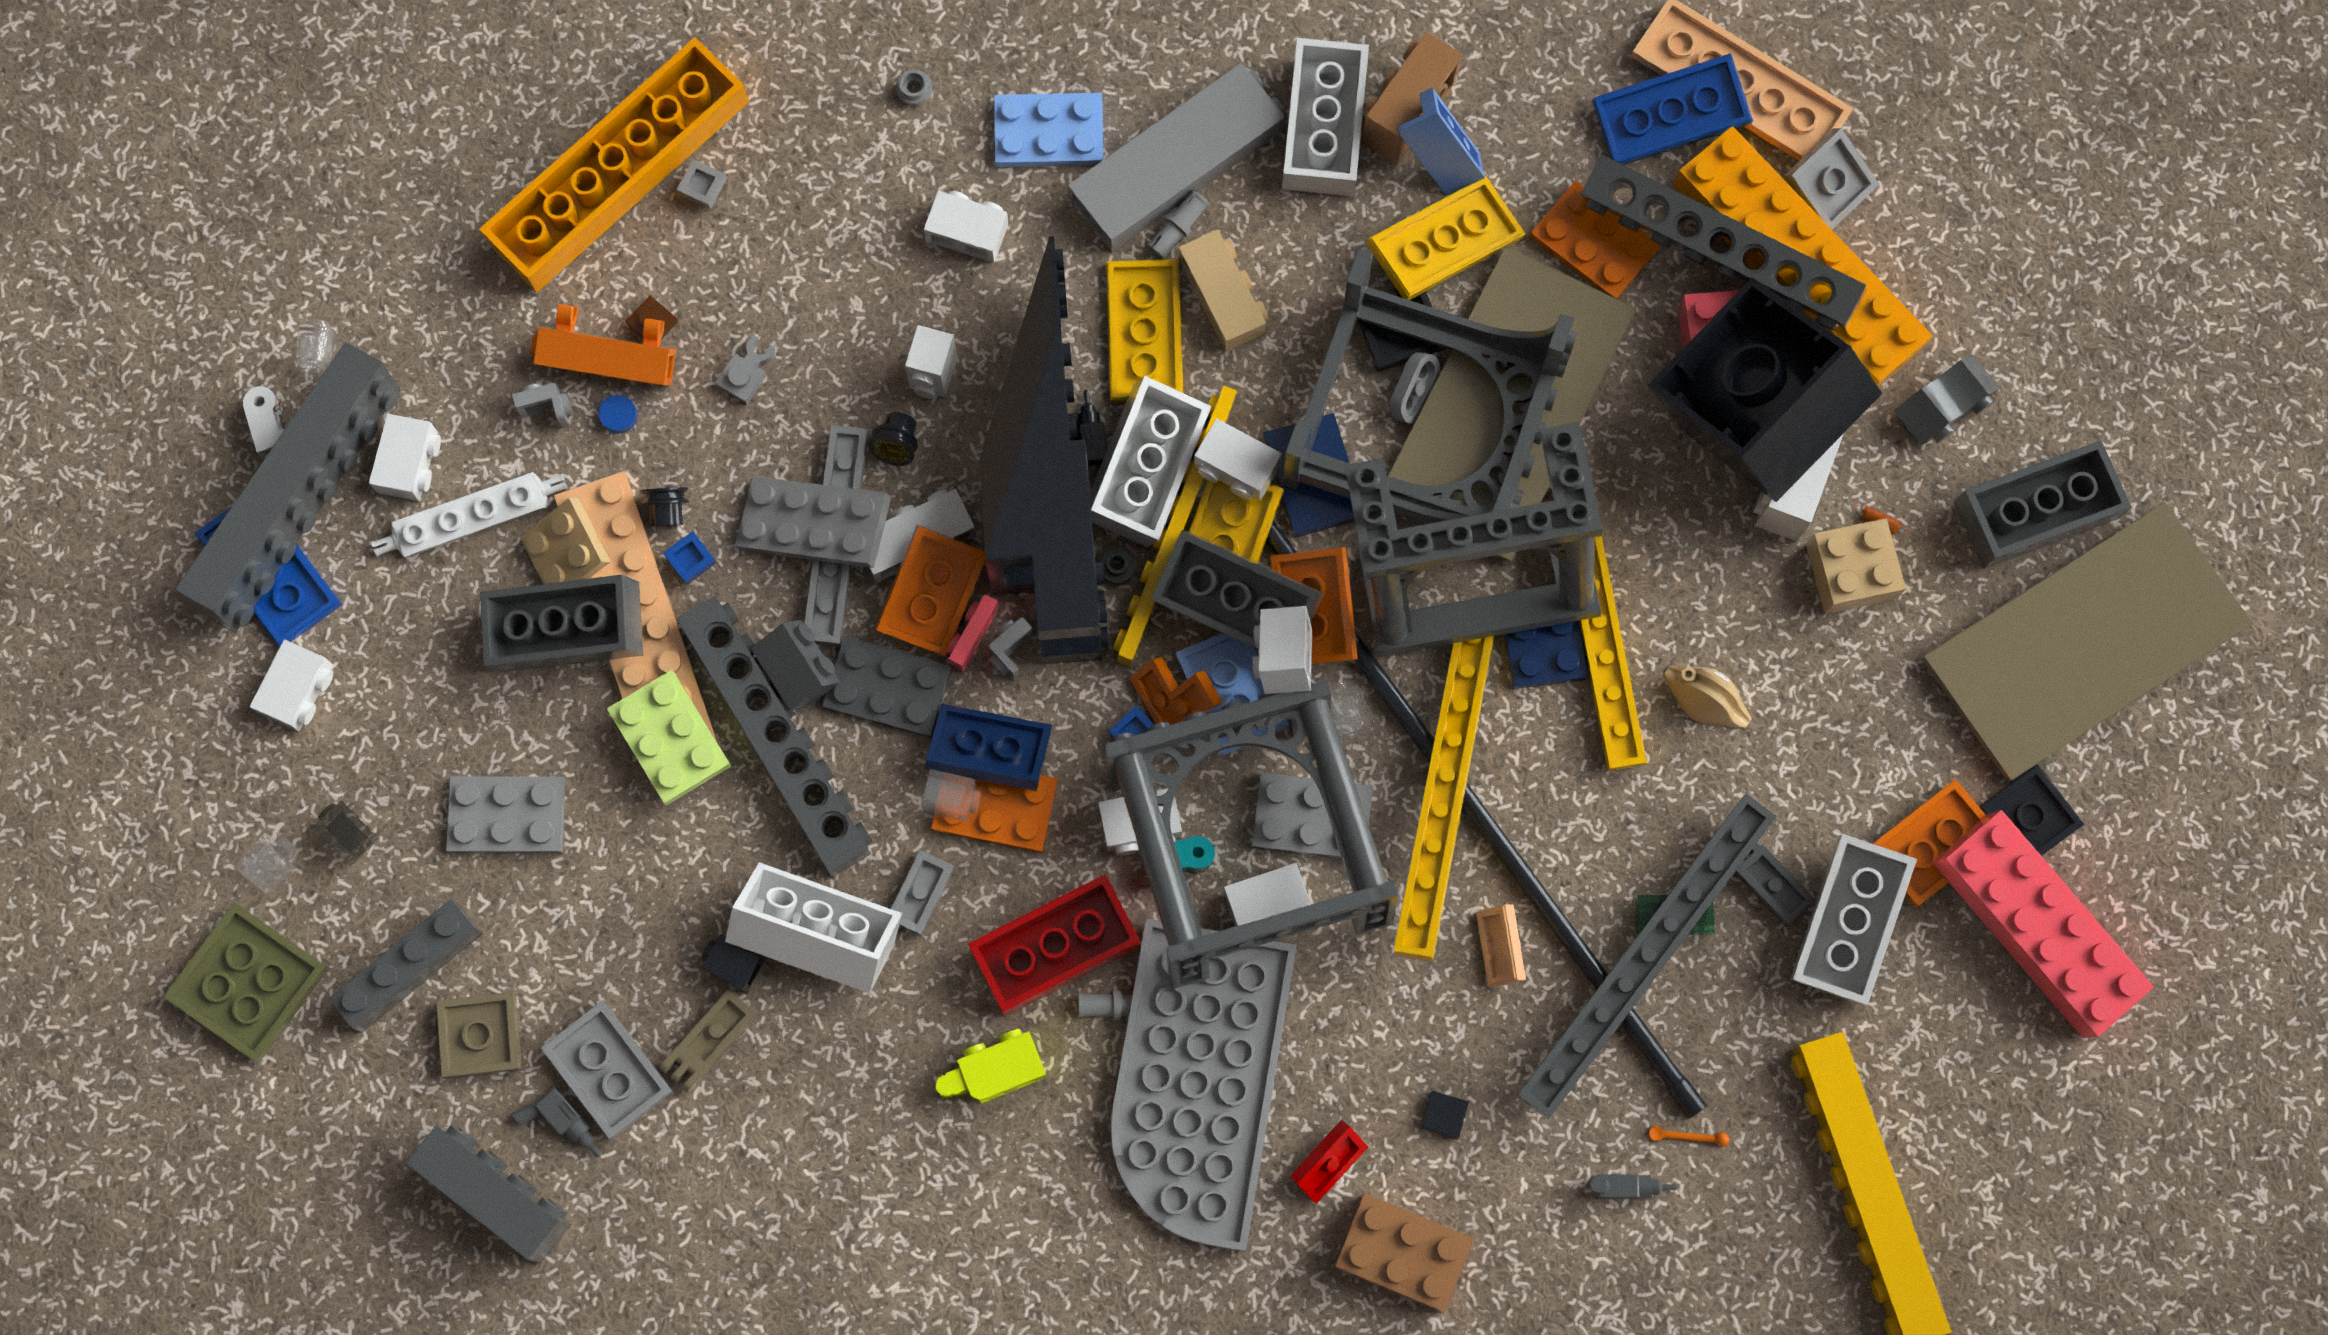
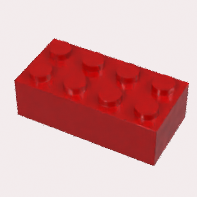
[968,874,1141,1017]

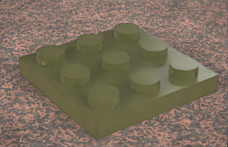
[163,902,329,1063]

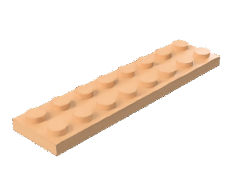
[554,471,719,745]

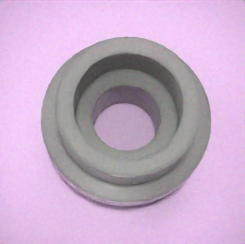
[896,70,932,105]

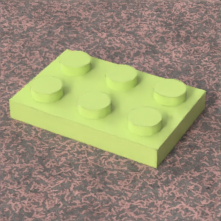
[607,670,731,806]

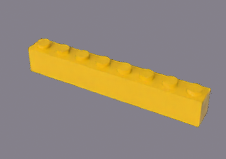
[1791,1031,1952,1335]

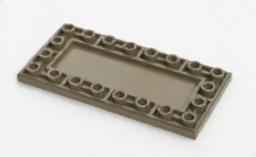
[1388,246,1637,564]
[1921,502,2253,782]

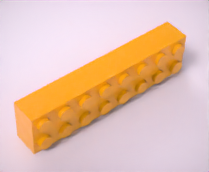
[479,37,750,293]
[1672,126,1933,388]

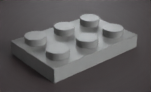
[1252,772,1373,859]
[446,776,566,853]
[541,1000,674,1140]

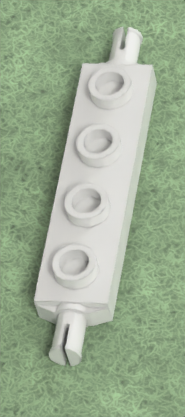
[371,472,568,558]

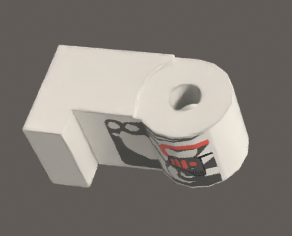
[243,386,286,460]

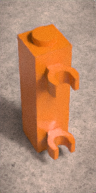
[530,304,677,386]

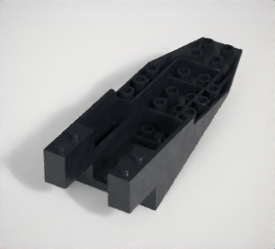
[980,236,1109,665]

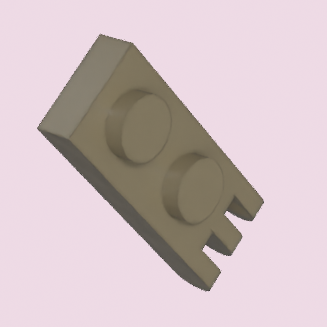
[659,989,759,1093]

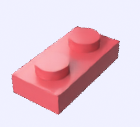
[946,594,999,673]

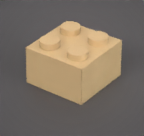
[1806,518,1906,614]

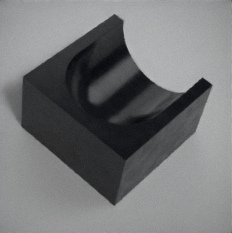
[1648,277,1882,502]

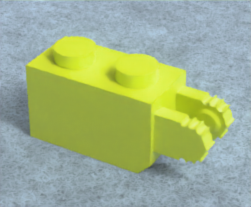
[935,1029,1047,1103]

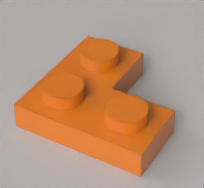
[1130,657,1223,725]

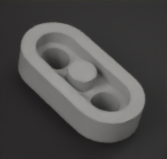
[1390,352,1440,423]

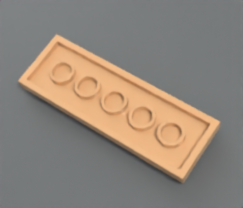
[1631,0,1854,161]

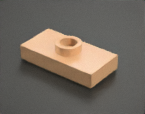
[1476,905,1526,987]

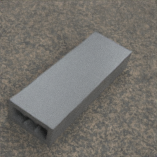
[1068,63,1286,252]

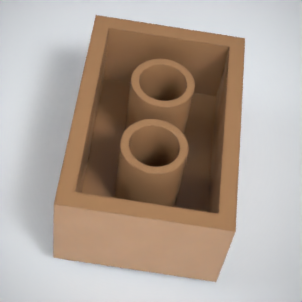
[1361,31,1463,165]
[1333,1193,1474,1313]

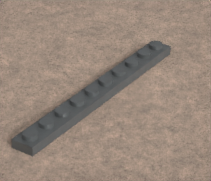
[1517,793,1777,1120]

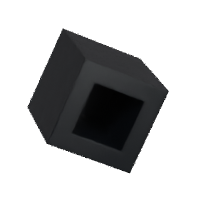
[701,934,765,993]

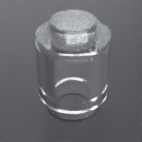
[294,319,336,375]

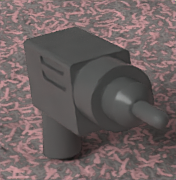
[511,1088,601,1157]
[1590,1174,1678,1199]

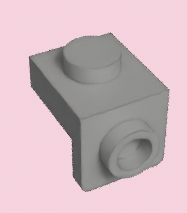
[512,383,573,428]
[988,617,1033,680]

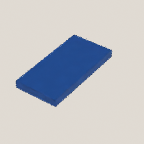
[1592,53,1753,165]
[194,505,343,648]

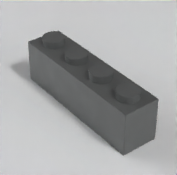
[328,899,483,1033]

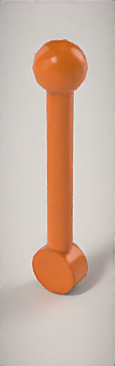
[1648,1126,1730,1147]

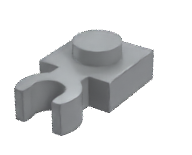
[715,336,775,405]

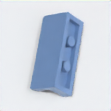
[1398,87,1485,195]

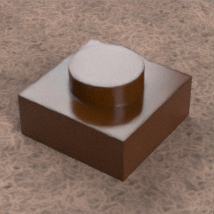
[625,295,679,340]

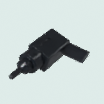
[1078,390,1108,466]

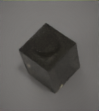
[313,800,381,864]

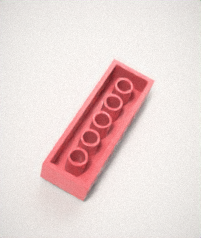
[1932,810,2154,1038]

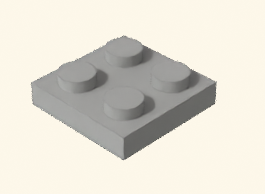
[1784,128,1880,230]

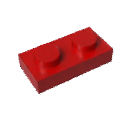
[1289,1120,1368,1204]

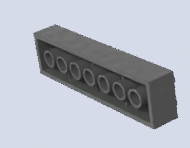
[175,342,400,634]

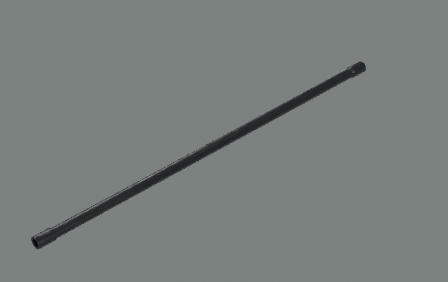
[1266,520,1708,1119]

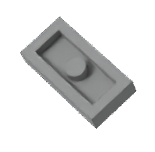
[891,850,955,936]

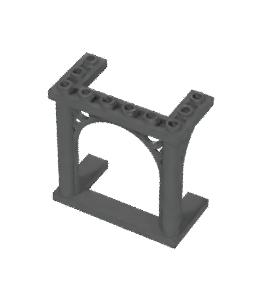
[1283,248,1578,524]
[1345,422,1603,657]
[1104,680,1398,989]

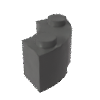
[1894,355,2000,445]

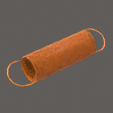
[1852,505,1910,535]

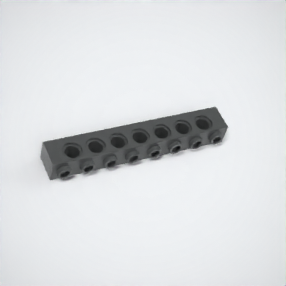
[1580,154,1867,331]
[676,596,872,877]

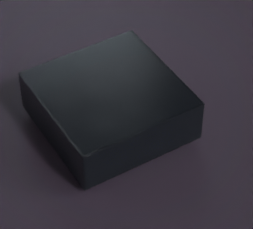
[1421,1091,1469,1140]

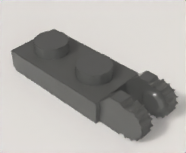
[1734,843,1816,927]

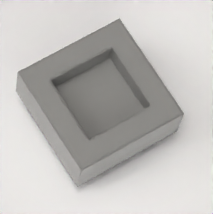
[676,159,727,210]

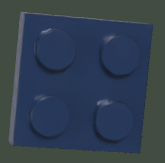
[1504,621,1588,690]

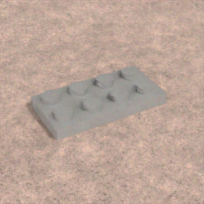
[735,476,891,568]

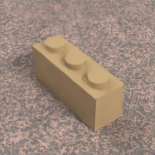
[1178,229,1269,352]

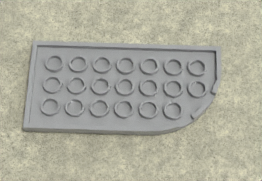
[1111,918,1297,1252]

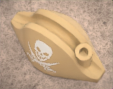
[1663,665,1751,729]

